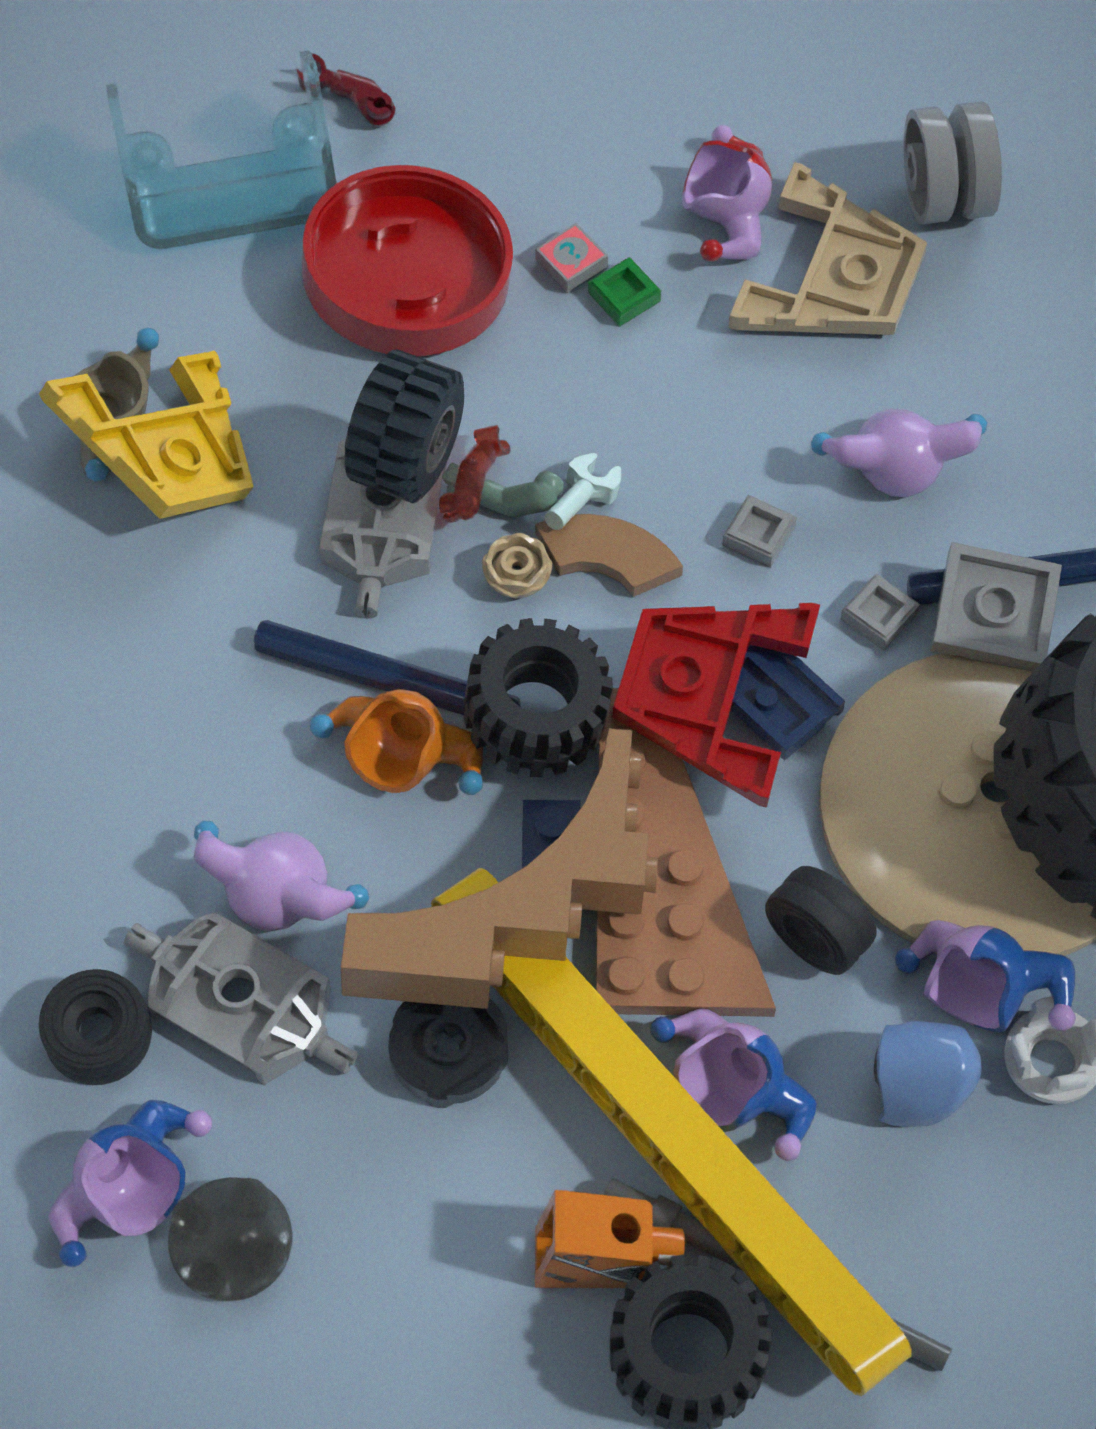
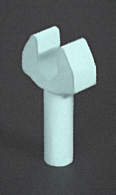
[545,453,621,530]

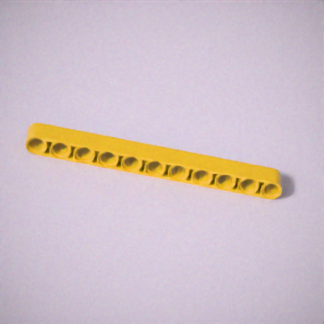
[431,868,912,1397]

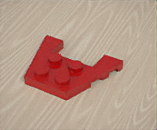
[612,602,821,808]

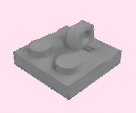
[930,542,1062,671]

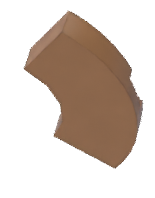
[535,514,683,597]

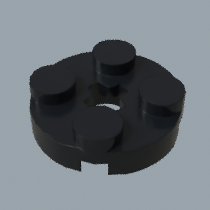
[388,998,508,1108]

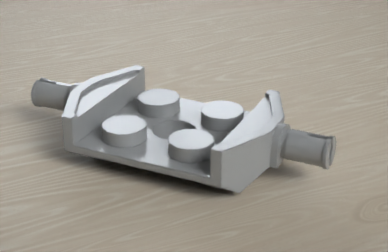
[319,438,447,618]
[124,912,358,1085]

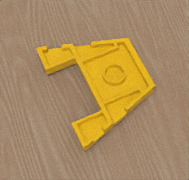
[39,351,254,519]

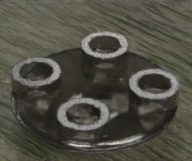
[168,1177,293,1302]

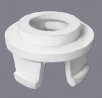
[1004,997,1096,1104]

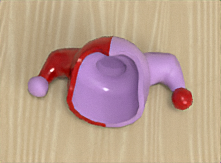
[682,125,772,261]

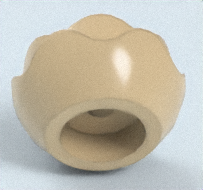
[482,533,552,598]

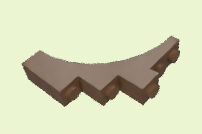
[341,728,658,1009]

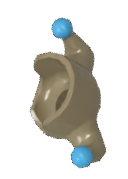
[74,327,159,482]

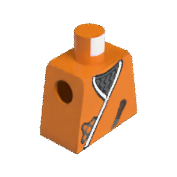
[535,1190,685,1288]

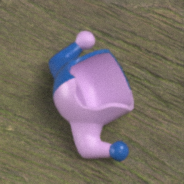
[895,920,1076,1033]
[650,1008,817,1161]
[48,1099,212,1267]

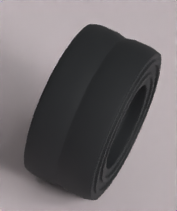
[765,866,877,975]
[38,969,152,1085]

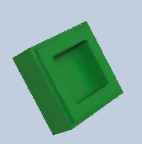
[588,257,661,327]

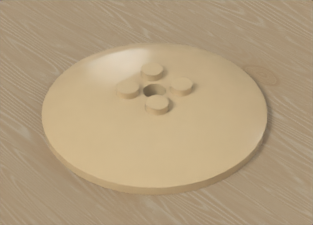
[819,653,1096,956]

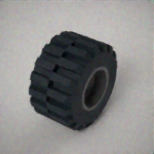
[345,349,465,504]

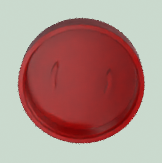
[302,165,513,356]

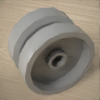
[903,101,1002,225]

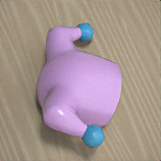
[811,408,987,497]
[194,820,369,931]

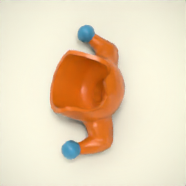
[310,689,483,795]

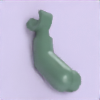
[442,463,564,518]

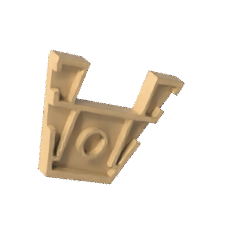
[728,162,927,335]

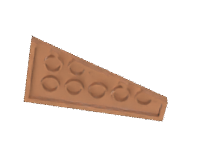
[596,688,776,1017]

